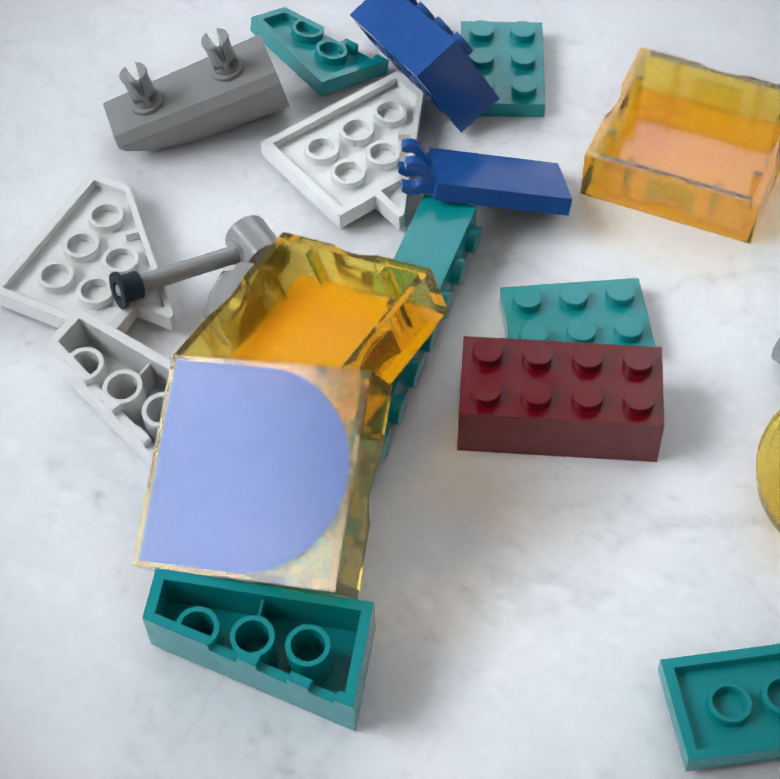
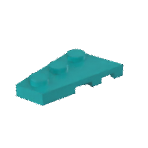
[250,7,389,96]

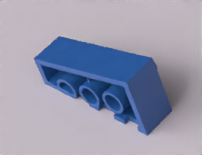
[350,0,500,133]

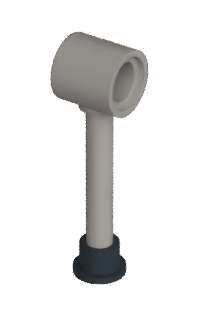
[109,215,288,309]

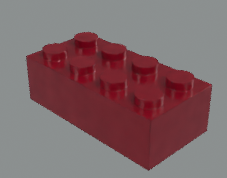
[457,336,665,462]

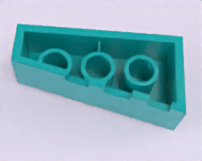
[142,568,376,732]

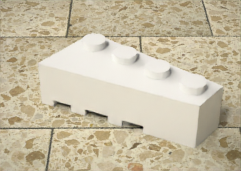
[46,307,175,473]

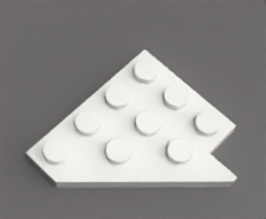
[261,71,424,230]
[0,172,176,333]

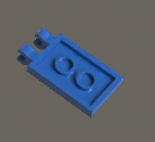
[397,138,572,216]

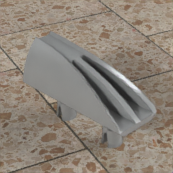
[103,28,290,151]

